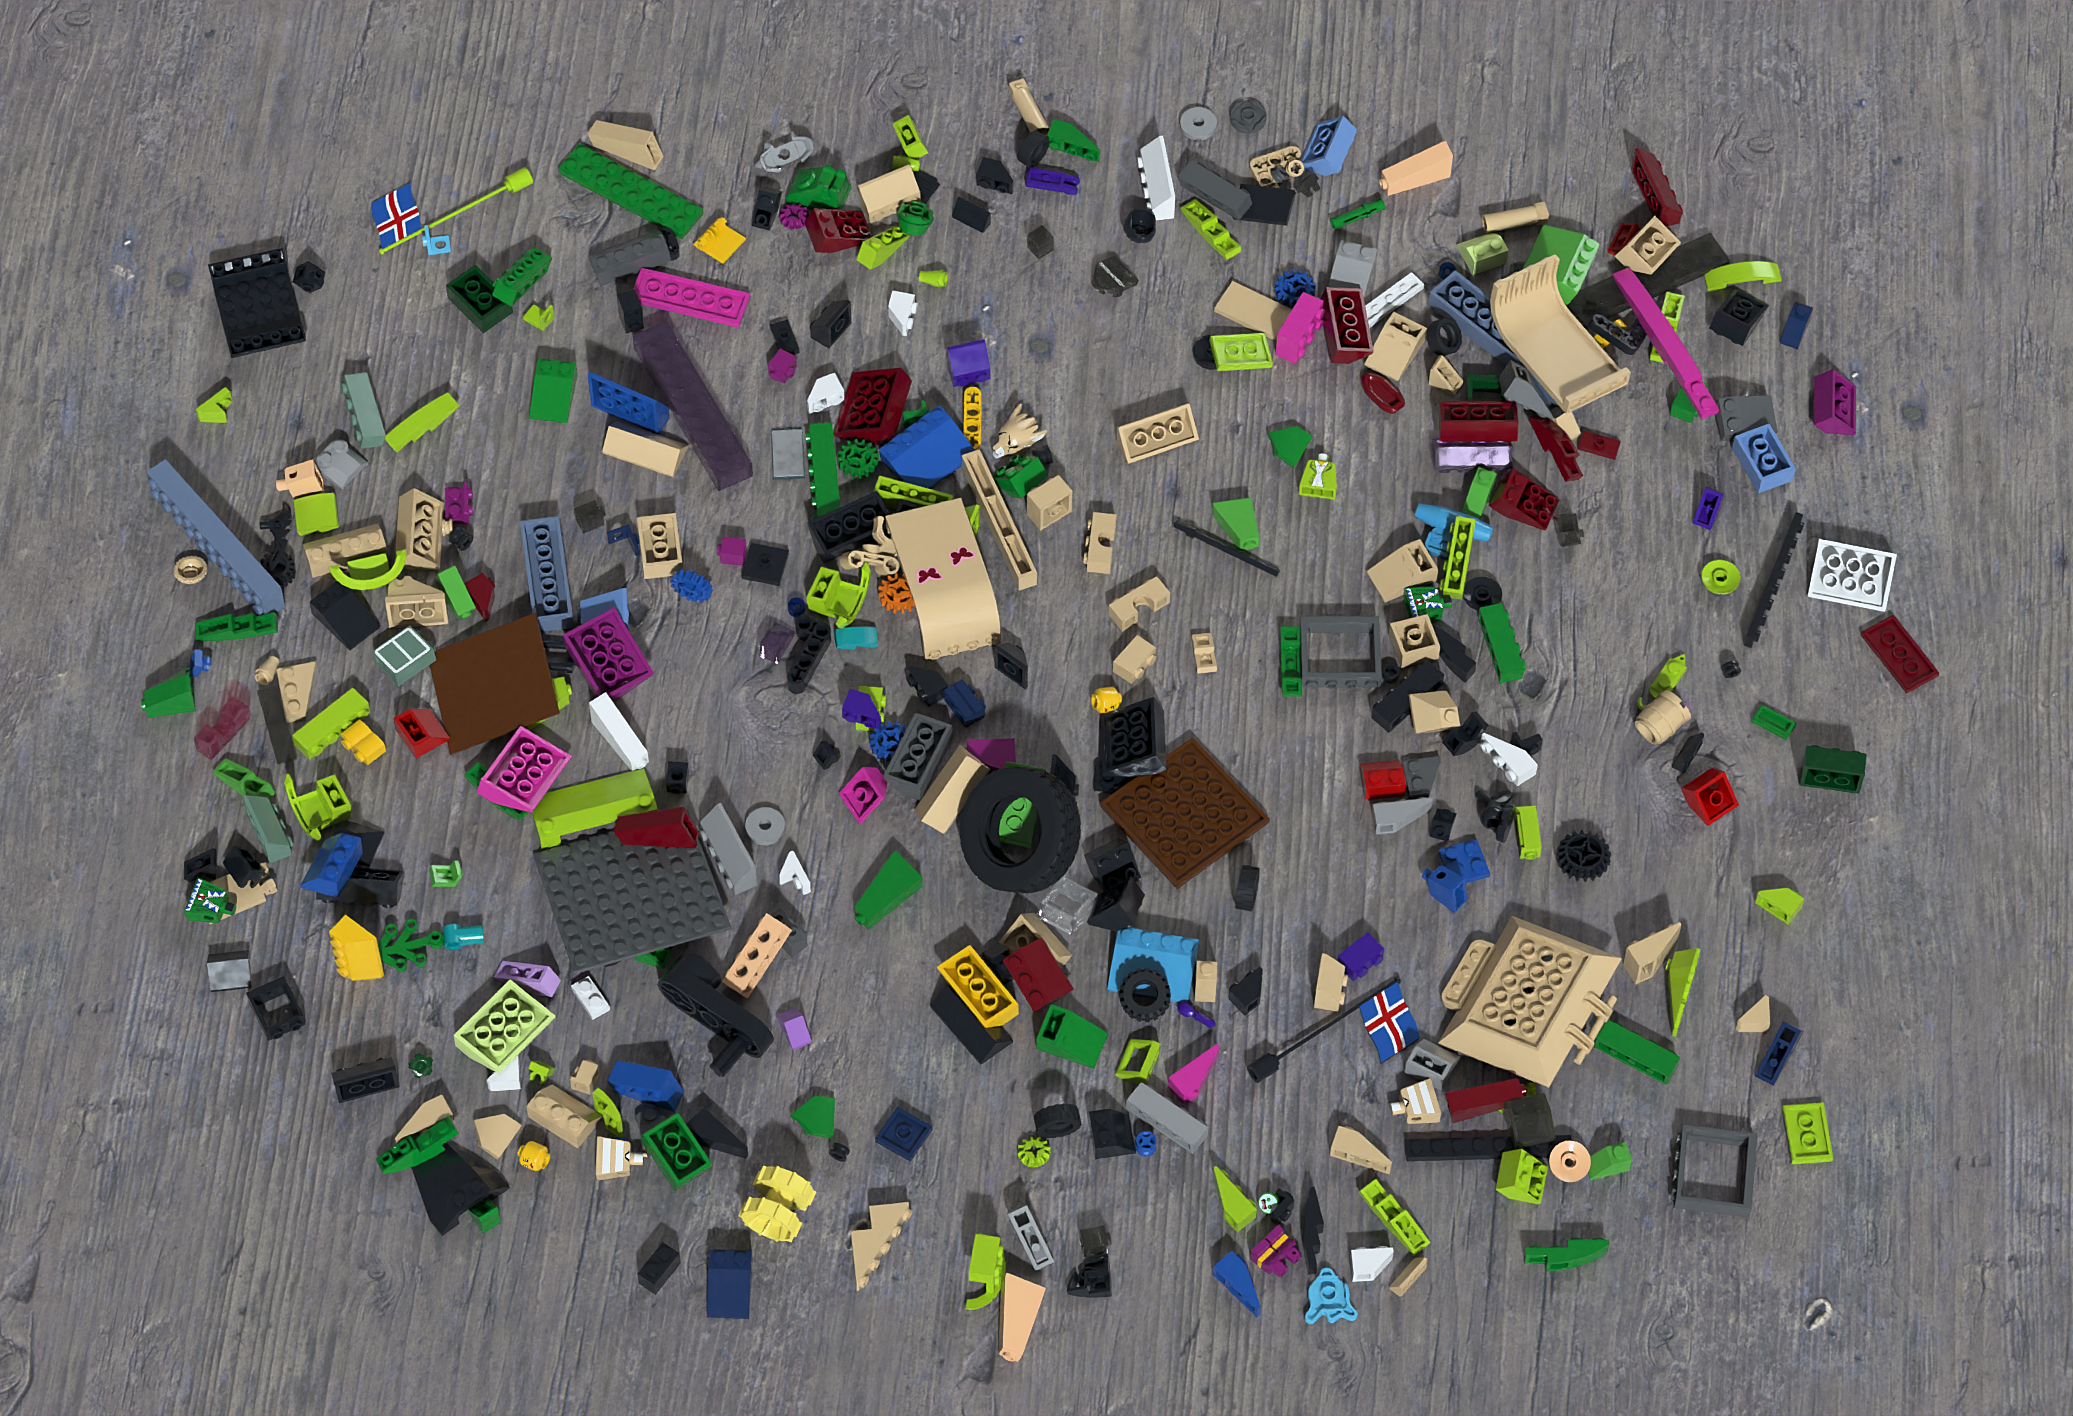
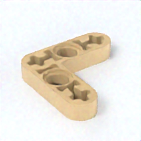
[1250,146,1301,188]

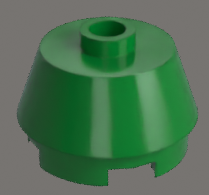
[897,201,934,236]

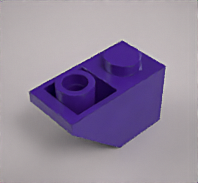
[842,689,881,729]

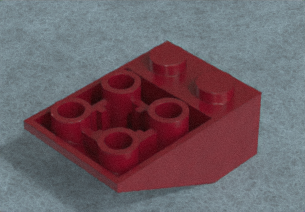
[805,208,872,253]
[1488,468,1559,531]

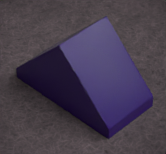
[1693,487,1724,530]

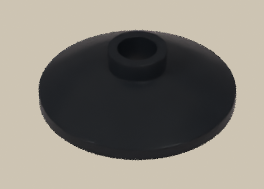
[1463,577,1502,611]

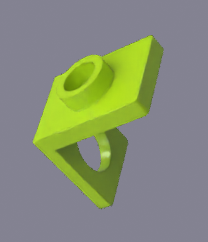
[523,305,555,332]

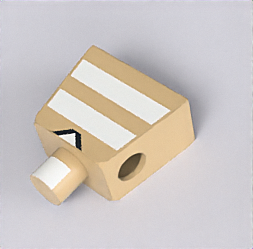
[1390,1078,1441,1124]
[596,1137,643,1180]

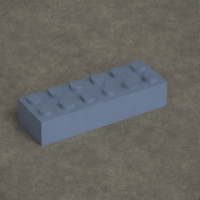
[520,516,574,632]

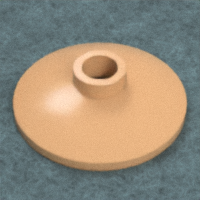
[1549,1141,1591,1182]

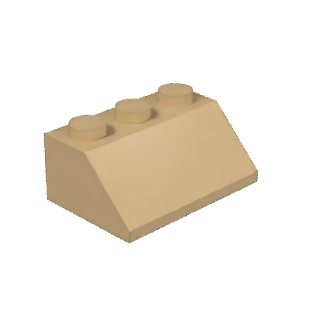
[858,165,921,223]
[1615,216,1681,275]
[999,913,1072,968]
[526,1084,603,1148]

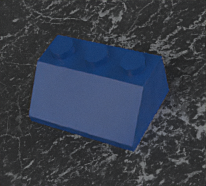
[301,833,363,898]

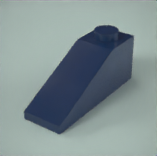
[1755,1021,1804,1086]

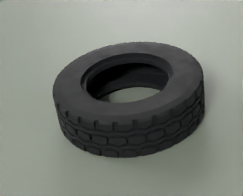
[959,767,1081,893]

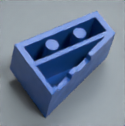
[607,1061,684,1112]

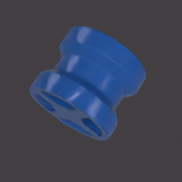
[1136,1131,1157,1157]

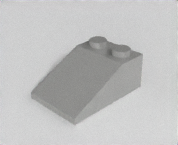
[1328,240,1378,299]

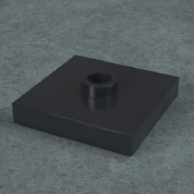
[741,543,789,586]

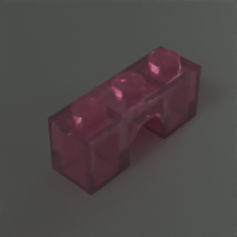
[194,697,251,760]

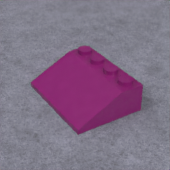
[563,607,654,702]

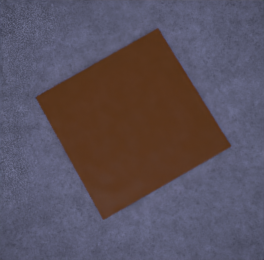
[430,613,560,755]

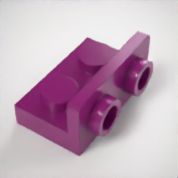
[445,481,473,524]

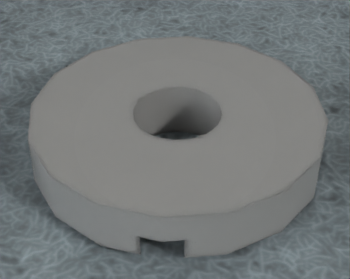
[1180,107,1217,140]
[745,807,785,846]

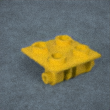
[693,217,746,264]

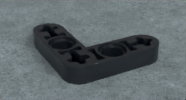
[1589,314,1647,355]

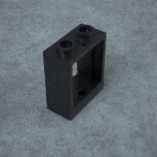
[246,976,306,1041]

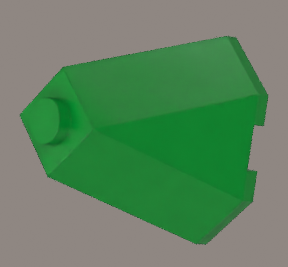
[141,667,196,718]

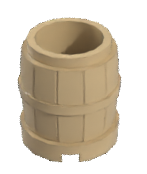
[1635,690,1691,745]

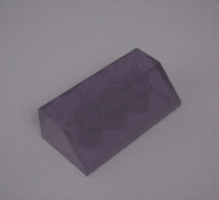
[1432,439,1513,473]

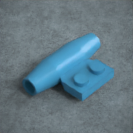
[1415,503,1494,560]

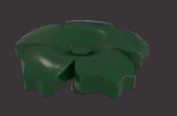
[408,1053,433,1078]

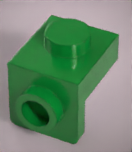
[903,400,930,429]

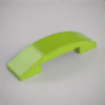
[1703,261,1782,291]

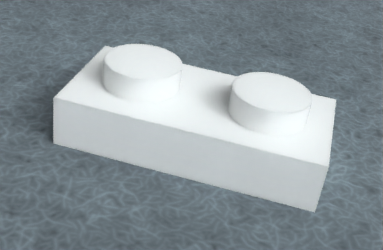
[571,976,610,1020]

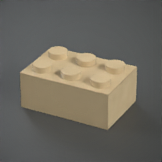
[637,513,683,579]

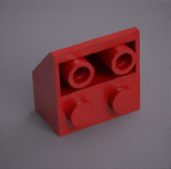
[393,709,450,759]

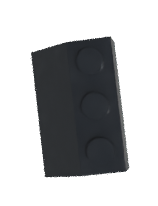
[1087,876,1145,932]
[331,1057,399,1103]

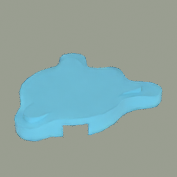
[1305,1268,1358,1324]

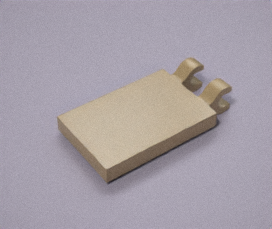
[209,863,277,924]

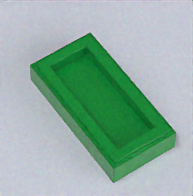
[1752,705,1797,741]

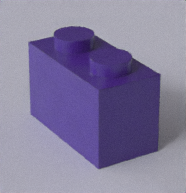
[1337,932,1384,981]

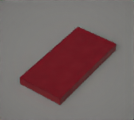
[1861,615,1939,694]

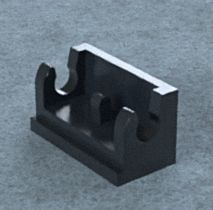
[223,846,266,888]

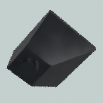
[995,642,1028,689]
[333,820,385,867]

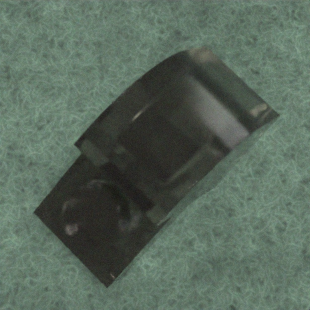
[1553,513,1584,547]

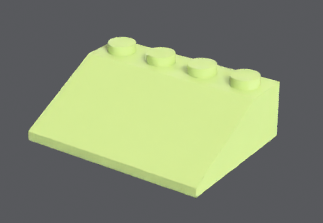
[454,980,555,1074]

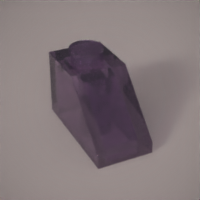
[759,625,796,664]

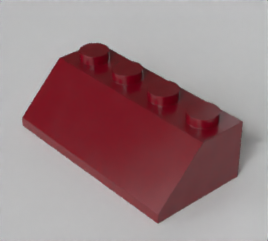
[1631,148,1683,227]
[1320,287,1374,364]
[1439,401,1519,443]

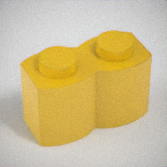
[341,719,386,765]

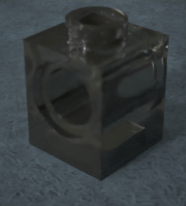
[1027,225,1054,259]
[574,500,606,534]
[1079,1225,1112,1258]

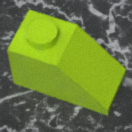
[1755,888,1804,925]

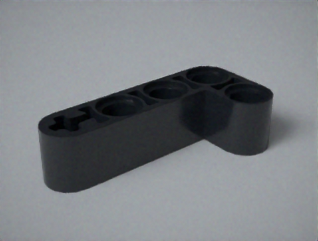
[787,615,831,694]

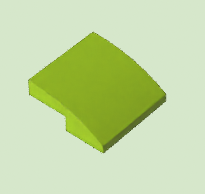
[294,493,339,536]
[592,1087,624,1138]

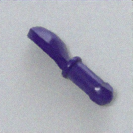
[1177,1002,1216,1028]

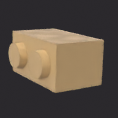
[1113,635,1156,684]

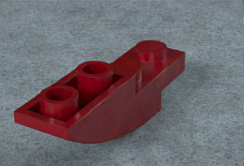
[1529,416,1583,482]

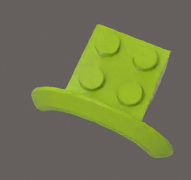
[329,549,406,590]
[806,562,871,629]
[284,773,351,841]
[965,1233,1006,1310]

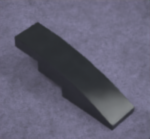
[1303,1186,1324,1275]

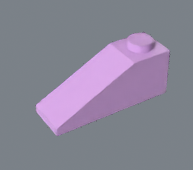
[494,961,561,997]

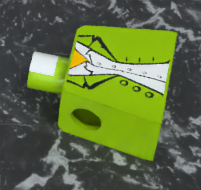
[1299,453,1337,500]

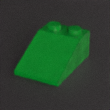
[529,358,578,423]

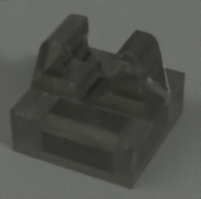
[1294,173,1320,198]

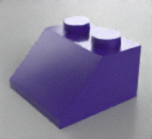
[947,339,990,387]

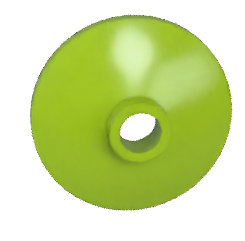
[1701,560,1741,594]

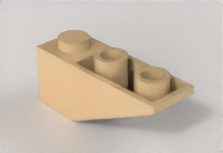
[395,1095,454,1144]

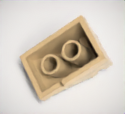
[385,576,449,629]

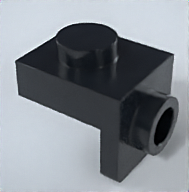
[1510,732,1543,755]
[1429,808,1457,841]
[1271,1188,1295,1226]

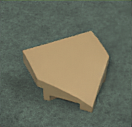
[473,1114,522,1160]

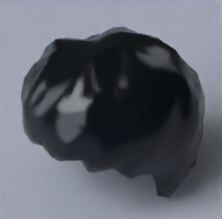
[1123,208,1156,244]

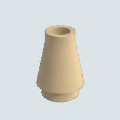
[255,656,279,685]

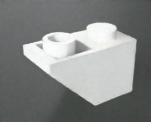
[888,291,918,336]
[807,373,844,414]
[1350,1246,1393,1282]

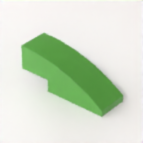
[213,758,275,799]

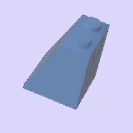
[577,588,630,632]

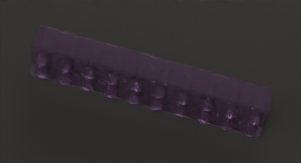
[632,321,753,491]

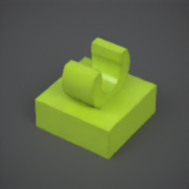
[528,1060,555,1085]

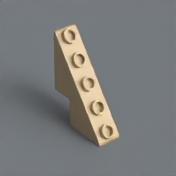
[851,1202,912,1291]

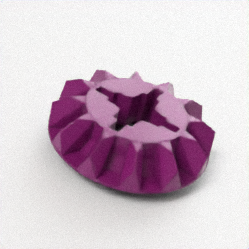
[779,203,809,229]

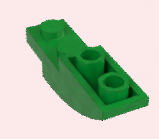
[376,1116,459,1174]
[1524,1237,1610,1271]

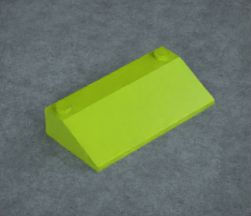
[531,768,658,850]

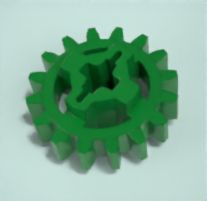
[837,439,879,479]

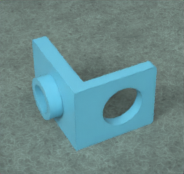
[422,225,451,255]

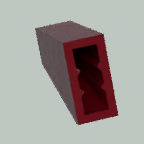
[614,807,699,848]
[1445,1078,1527,1123]

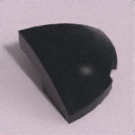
[1067,1254,1112,1298]

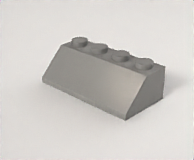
[699,803,757,895]

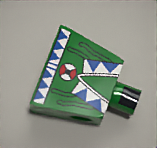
[1403,587,1452,623]
[184,878,237,923]

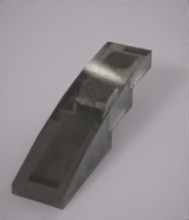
[257,686,297,765]

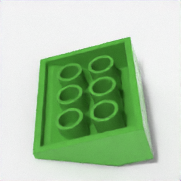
[1522,225,1600,305]

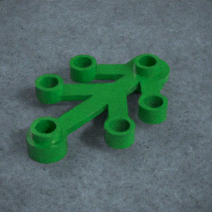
[378,919,444,973]

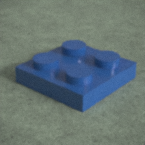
[1438,839,1490,883]

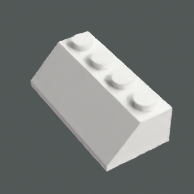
[1137,136,1175,220]

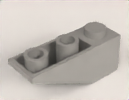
[1372,797,1433,835]

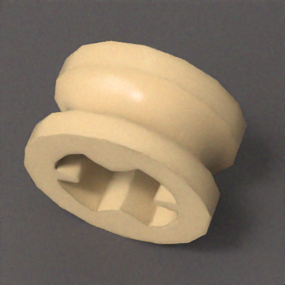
[1286,160,1304,177]
[442,519,453,536]

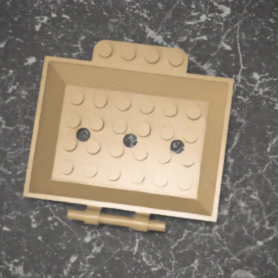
[1438,916,1622,1088]

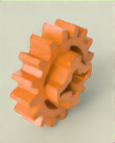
[878,573,915,614]

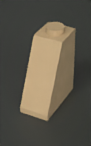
[1195,961,1217,1002]

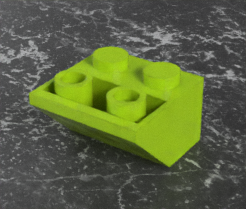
[1495,1149,1548,1205]

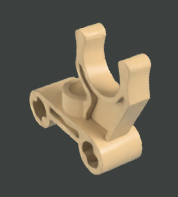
[840,516,899,576]

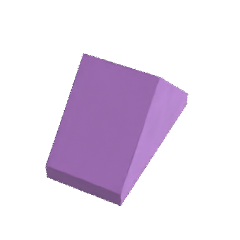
[776,1008,812,1050]

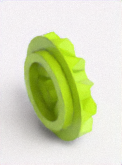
[1017,1136,1051,1167]

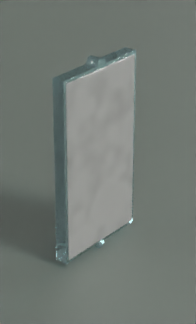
[771,428,805,481]

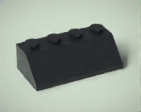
[807,491,890,563]
[316,867,404,908]

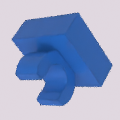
[190,649,211,677]

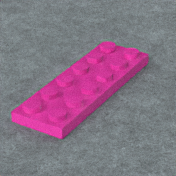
[633,267,750,328]

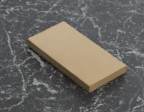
[1214,281,1292,342]

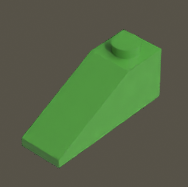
[1462,467,1497,520]

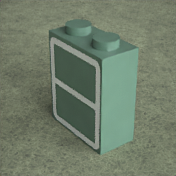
[372,625,436,686]

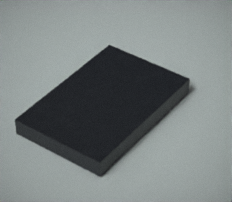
[1233,184,1296,226]

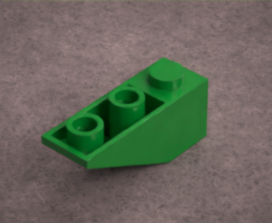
[1047,119,1100,162]

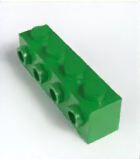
[492,247,552,307]

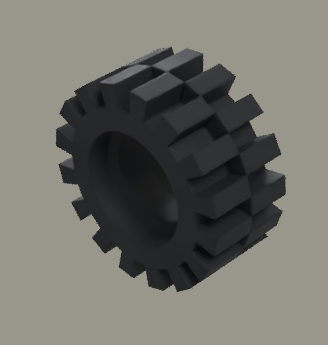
[260,551,296,587]

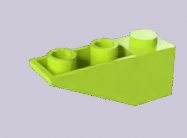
[856,225,910,270]
[1213,1166,1257,1232]

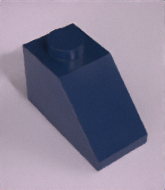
[1780,302,1813,349]

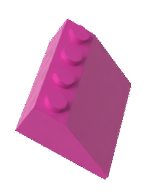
[477,726,572,813]

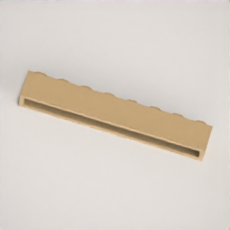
[961,449,1037,591]

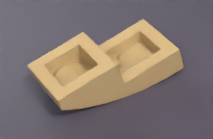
[1192,633,1217,674]

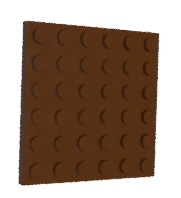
[1100,737,1270,889]

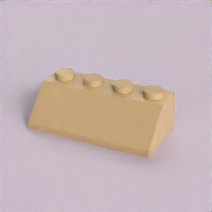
[395,488,444,571]
[302,523,388,578]

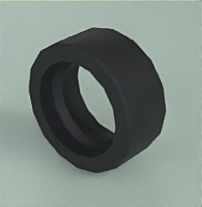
[1017,131,1050,168]
[1426,318,1462,356]

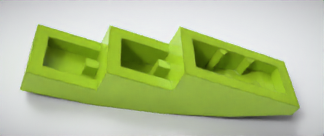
[1180,199,1241,260]
[1650,292,1685,364]
[385,392,460,453]
[1358,1179,1430,1255]

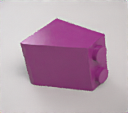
[965,738,1016,776]

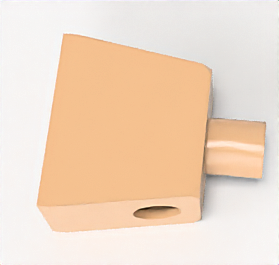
[276,460,325,498]

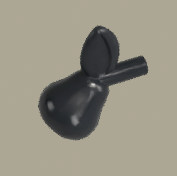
[1475,790,1512,830]

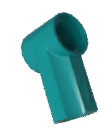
[443,924,484,950]

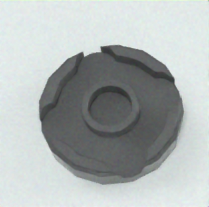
[1230,100,1267,134]

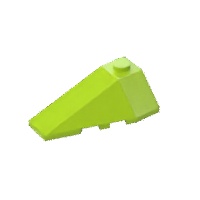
[1666,948,1701,1037]

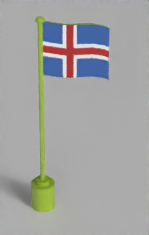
[371,167,533,255]

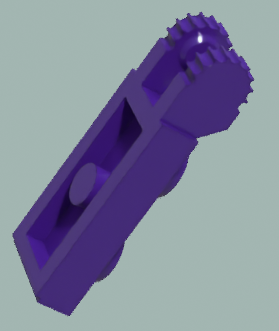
[1026,168,1080,195]

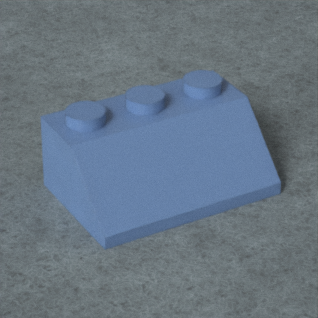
[1301,116,1357,176]

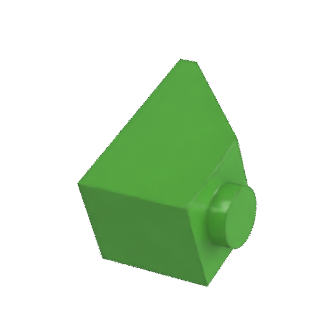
[1588,1142,1632,1180]

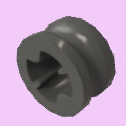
[1271,166,1289,184]

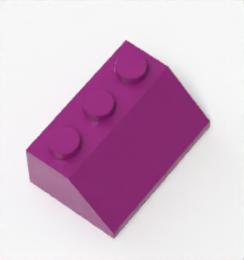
[1813,369,1856,435]

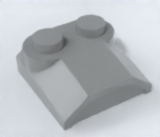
[315,439,368,490]

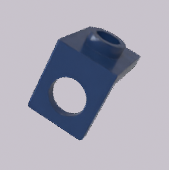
[607,524,639,556]

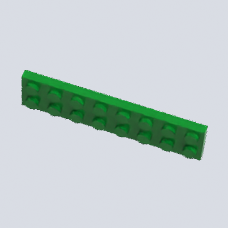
[558,143,704,240]

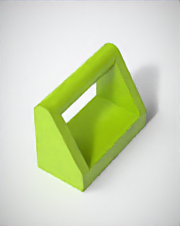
[1115,1039,1161,1085]

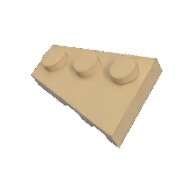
[277,661,316,723]

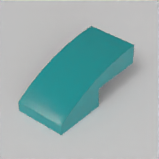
[834,627,878,650]

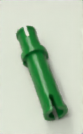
[1330,198,1386,230]

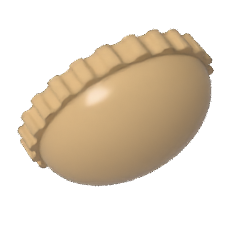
[174,556,207,584]

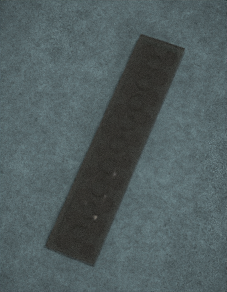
[1565,232,1730,328]

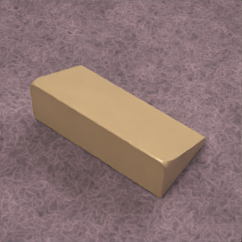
[1389,1257,1428,1297]

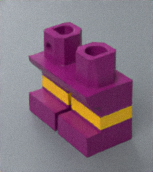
[1250,1225,1302,1278]

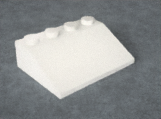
[1807,539,1897,612]

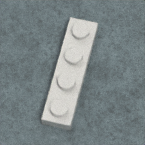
[1365,272,1424,328]

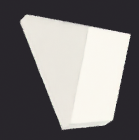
[487,1056,521,1091]

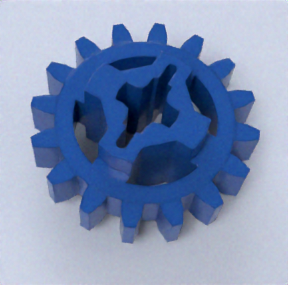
[1274,269,1316,308]
[670,569,713,603]
[870,721,906,762]

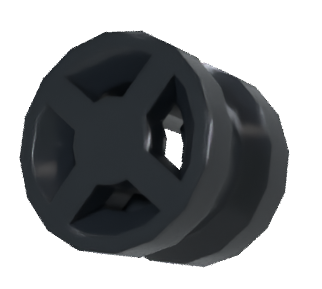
[1032,445,1053,464]
[449,526,474,551]

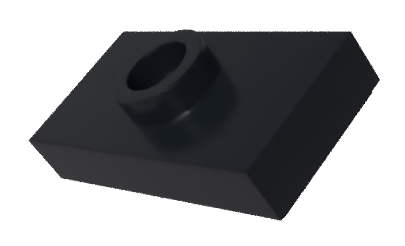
[770,319,800,355]

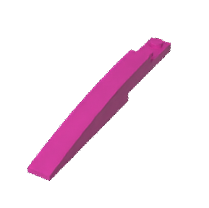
[1612,267,1719,420]

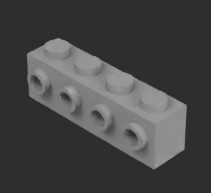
[1126,1082,1208,1154]

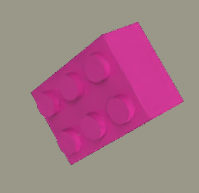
[1276,292,1325,364]

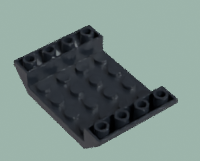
[208,248,307,358]

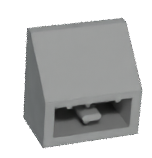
[1405,1039,1460,1091]

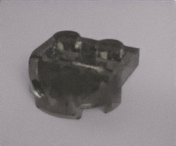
[1091,256,1139,297]

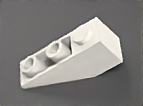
[1480,733,1538,786]

